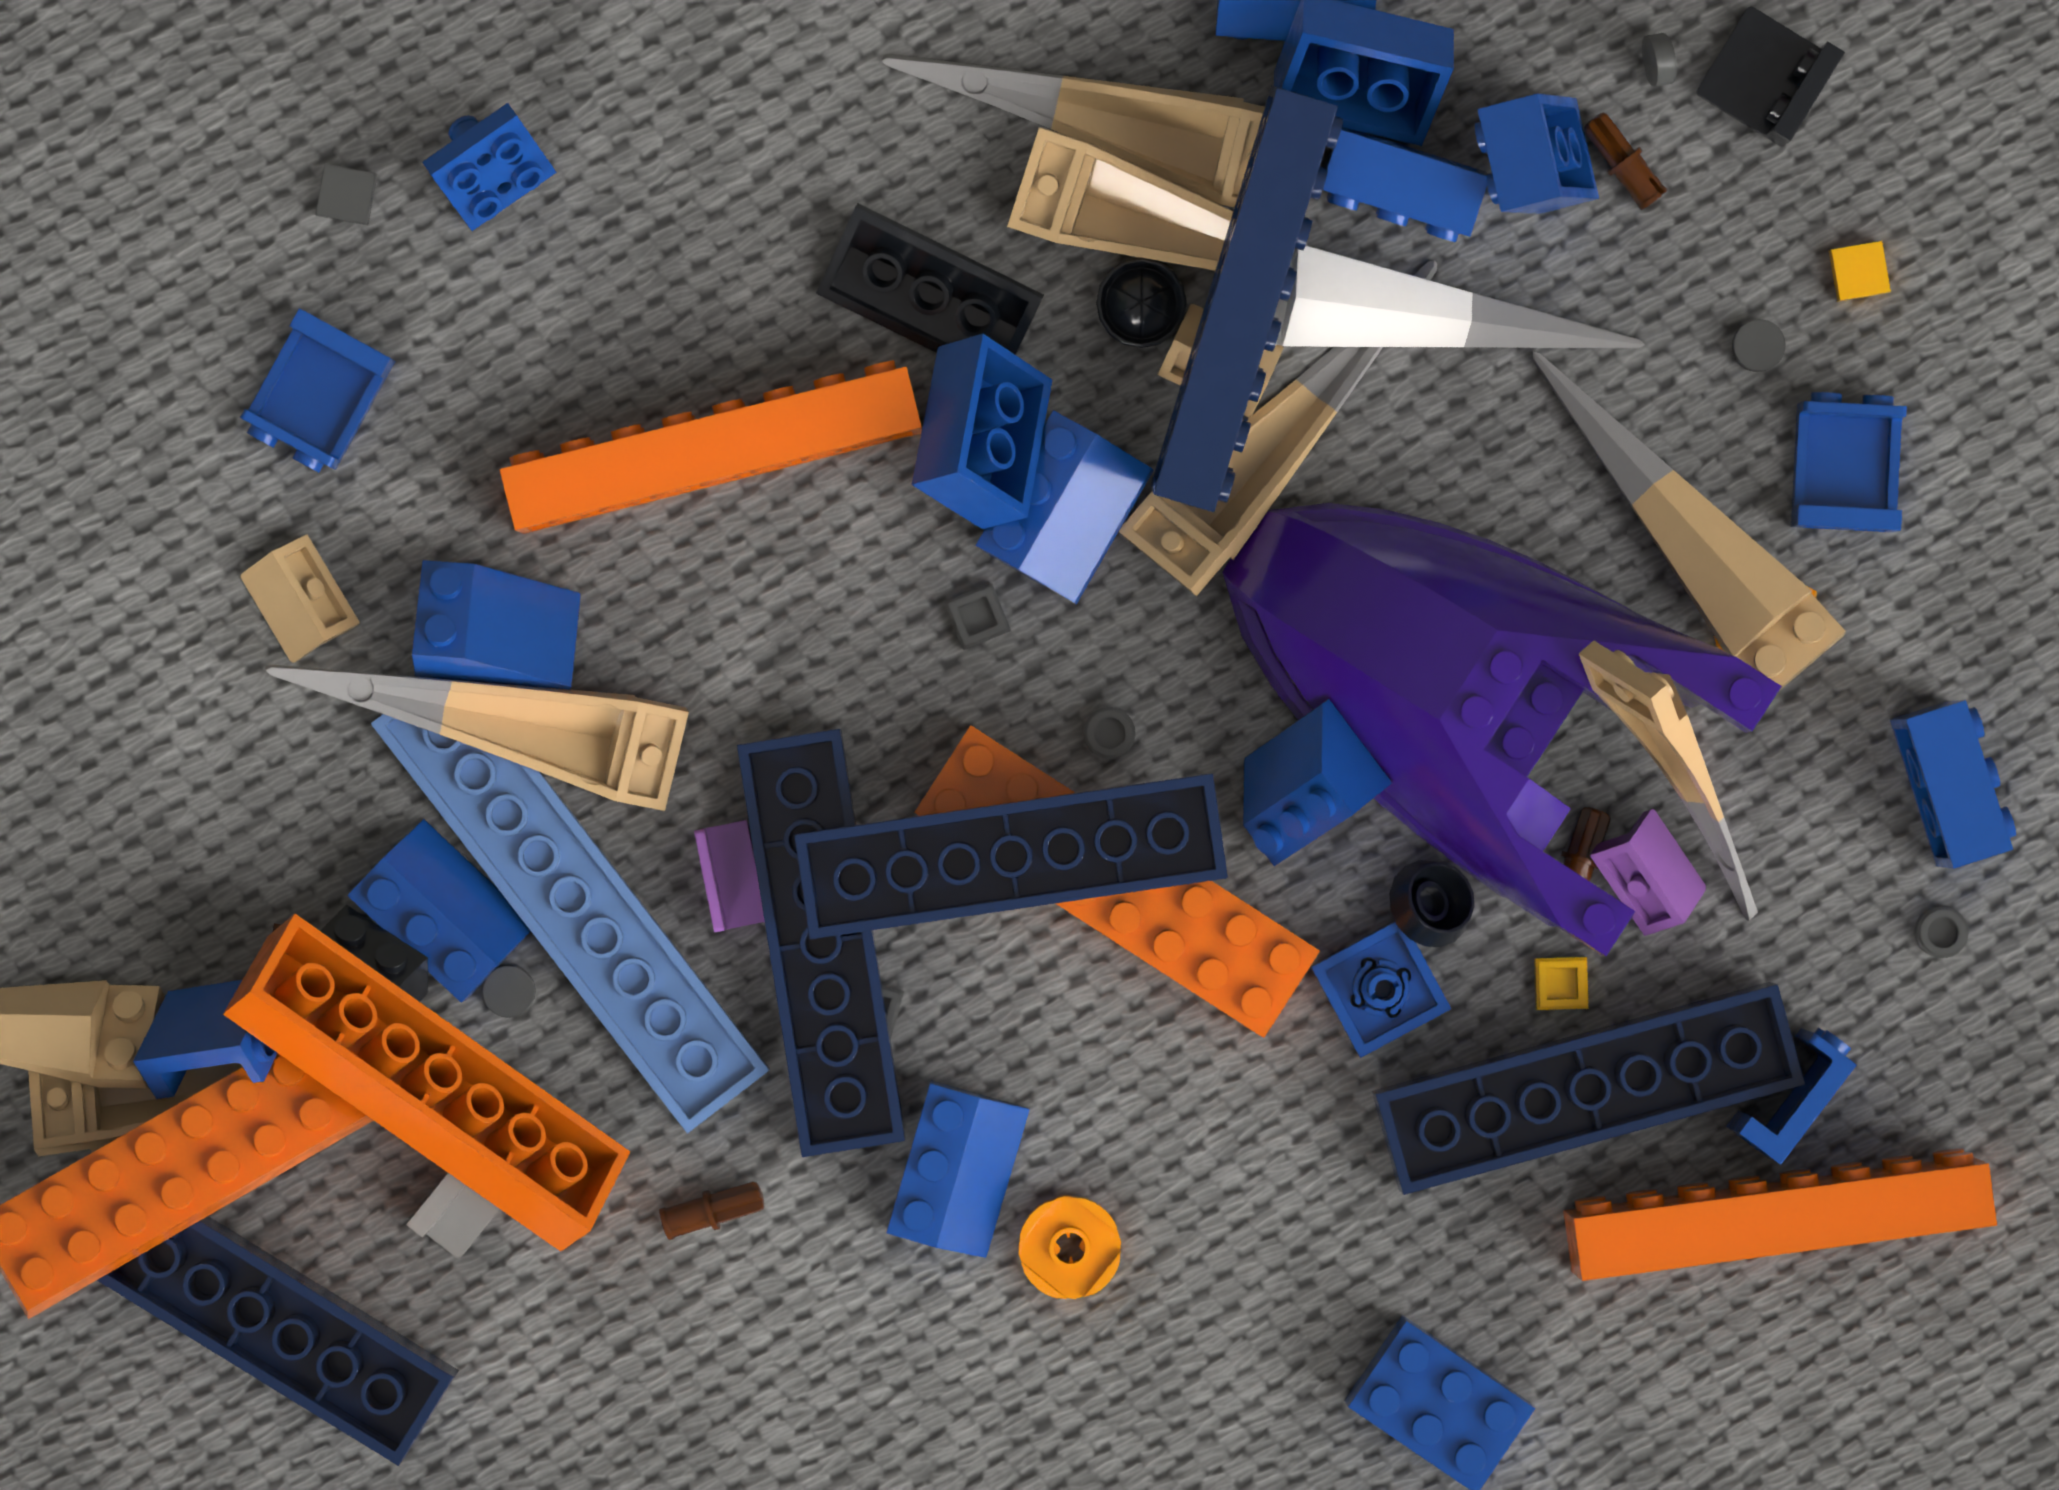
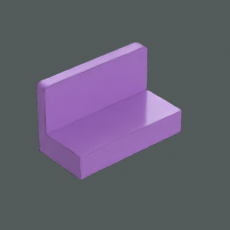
[1590,809,1706,936]
[694,820,765,933]

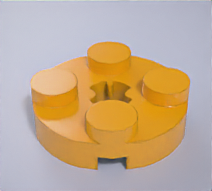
[1018,1195,1121,1299]

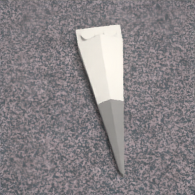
[1274,245,1645,348]

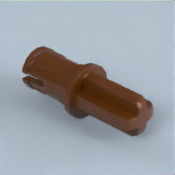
[1584,112,1667,210]
[1561,807,1611,881]
[659,1181,764,1240]

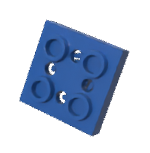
[422,103,557,231]
[1310,921,1451,1058]

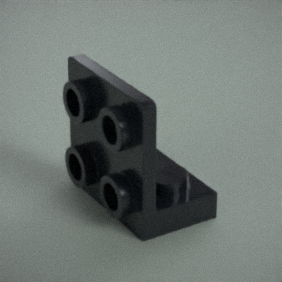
[1696,6,1845,147]

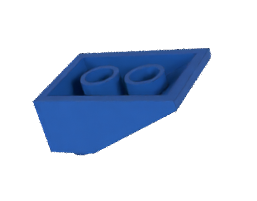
[412,560,581,690]

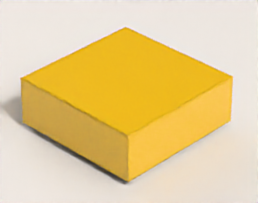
[1829,241,1891,302]
[1534,957,1589,1010]

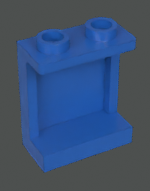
[240,308,396,473]
[1791,392,1907,533]
[133,980,277,1099]
[1726,1027,1857,1165]

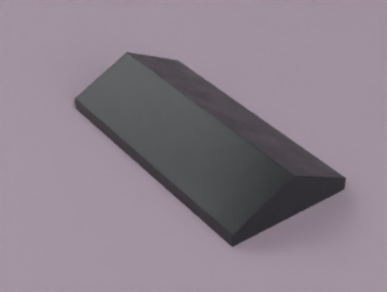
[816,203,1044,355]

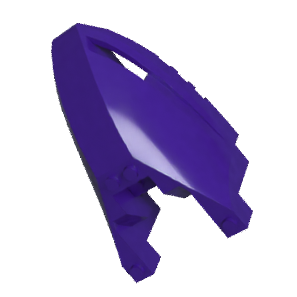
[1222,503,1782,956]

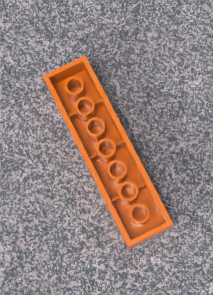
[499,360,922,534]
[914,725,1320,1038]
[223,914,630,1252]
[0,1053,374,1319]
[1563,1149,1997,1281]

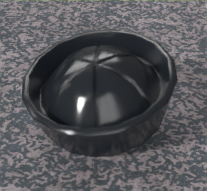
[1096,257,1187,348]
[1389,860,1475,947]

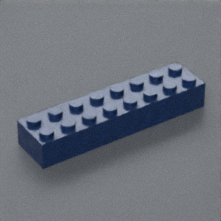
[1150,85,1343,512]
[737,729,906,1157]
[794,773,1228,939]
[1372,982,1805,1195]
[97,1216,459,1466]

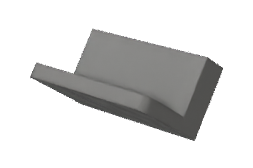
[406,1173,500,1258]

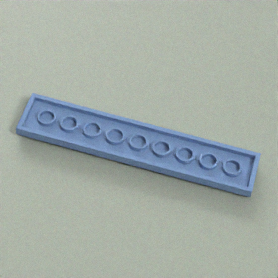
[371,714,770,1134]

